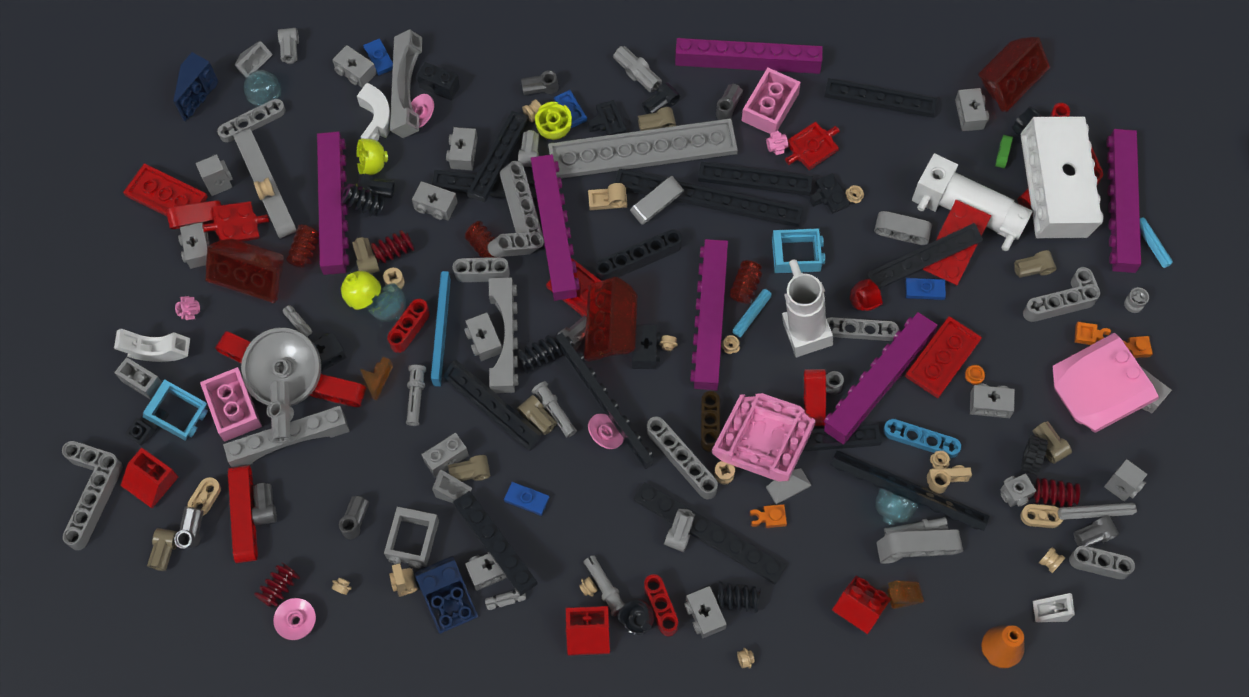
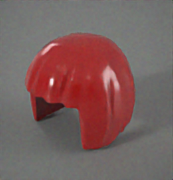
[850,279,883,311]

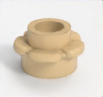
[846,185,864,203]
[659,335,678,351]
[721,335,740,354]
[930,451,950,469]
[332,577,352,595]
[579,577,598,597]
[737,648,754,669]

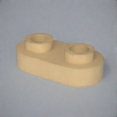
[188,477,221,516]
[1020,504,1063,528]

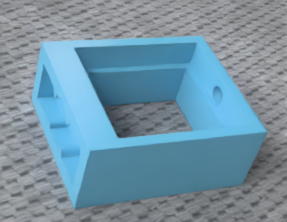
[772,229,825,273]
[143,379,208,441]

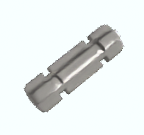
[283,305,312,337]
[485,590,526,610]

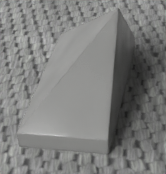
[235,41,273,79]
[766,468,811,505]
[432,470,472,503]

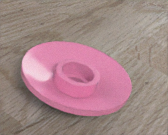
[411,94,434,128]
[588,414,624,449]
[273,598,316,640]

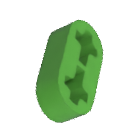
[995,135,1013,168]

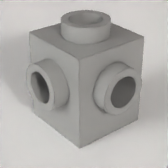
[1000,473,1036,507]

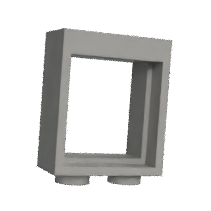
[384,507,439,568]

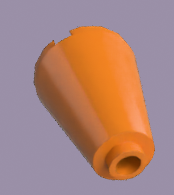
[981,626,1025,668]

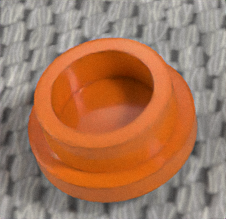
[965,365,985,385]

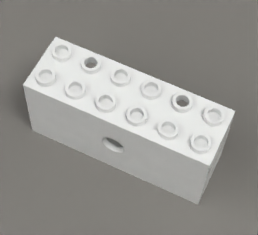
[1021,117,1103,238]

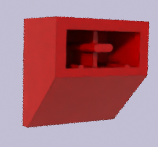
[121,447,179,508]
[832,576,891,634]
[566,606,610,656]

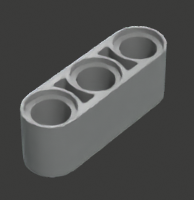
[630,176,684,225]
[874,211,932,245]
[452,257,510,282]
[1069,546,1135,580]

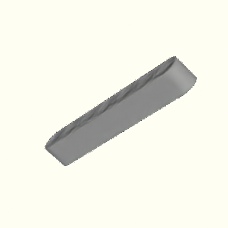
[233,128,297,239]

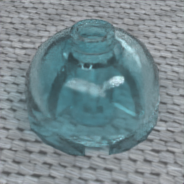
[244,70,282,107]
[367,283,406,322]
[875,488,918,525]

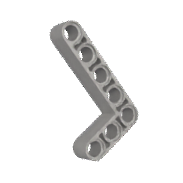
[488,161,544,257]
[62,441,123,550]

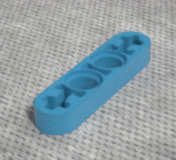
[883,419,961,458]

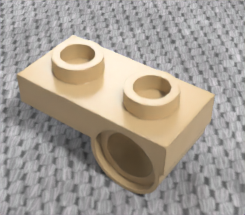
[588,183,627,210]
[927,465,972,494]
[389,564,418,597]

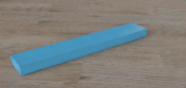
[431,271,451,386]

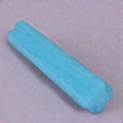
[1140,217,1173,268]
[733,289,771,337]

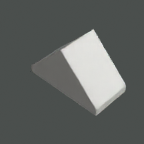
[1033,593,1075,622]

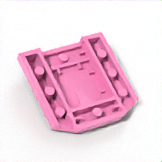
[1053,333,1159,433]
[712,393,815,482]

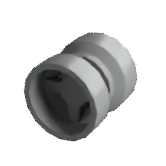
[1124,287,1149,313]

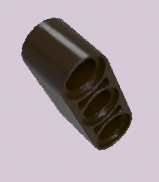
[701,391,720,452]

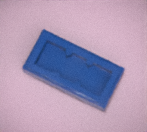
[363,38,393,76]
[554,90,587,128]
[905,278,946,300]
[504,482,550,516]

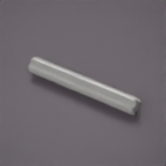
[1058,503,1137,520]

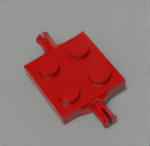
[785,122,840,170]
[202,201,269,245]

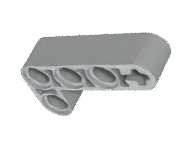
[1023,267,1100,322]
[876,530,963,564]

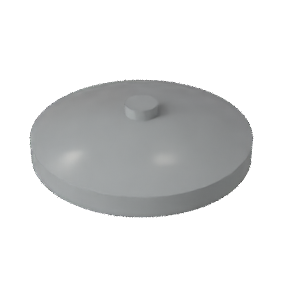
[241,328,321,406]

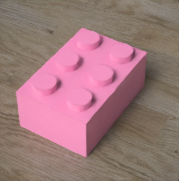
[742,68,801,134]
[200,367,262,442]

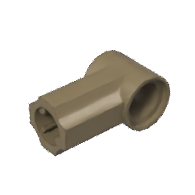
[638,107,676,131]
[352,237,380,274]
[1014,250,1057,278]
[517,395,557,435]
[1032,421,1072,464]
[448,455,491,481]
[147,528,177,571]

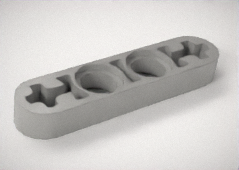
[217,99,286,142]
[827,317,899,341]

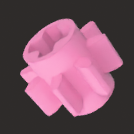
[766,131,788,155]
[175,296,200,320]

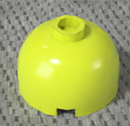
[535,102,572,140]
[356,138,388,175]
[341,271,381,310]

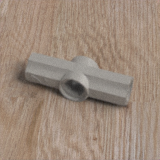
[613,46,662,92]
[267,381,294,443]

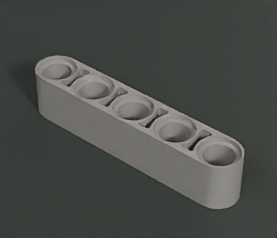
[647,417,718,499]

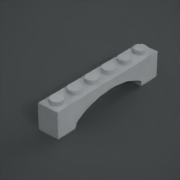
[390,29,422,138]
[489,278,518,394]
[223,406,350,467]

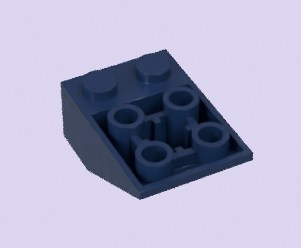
[173,52,219,122]
[414,556,478,634]

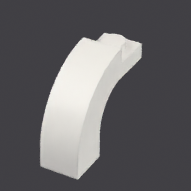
[357,83,391,141]
[114,329,190,362]

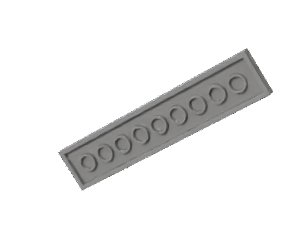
[548,119,738,178]

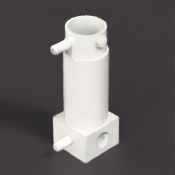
[912,153,1033,251]
[782,259,833,357]

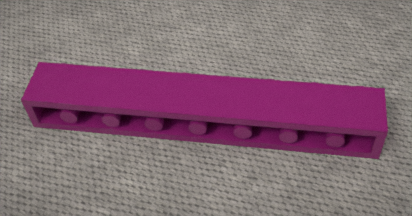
[675,38,823,74]
[1106,129,1141,273]
[317,132,349,275]
[531,154,580,301]
[690,239,728,391]
[824,312,937,445]

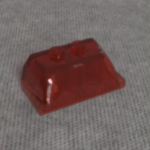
[978,37,1050,112]
[205,239,284,303]
[584,277,637,361]

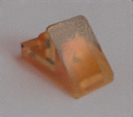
[360,357,393,401]
[887,581,924,609]

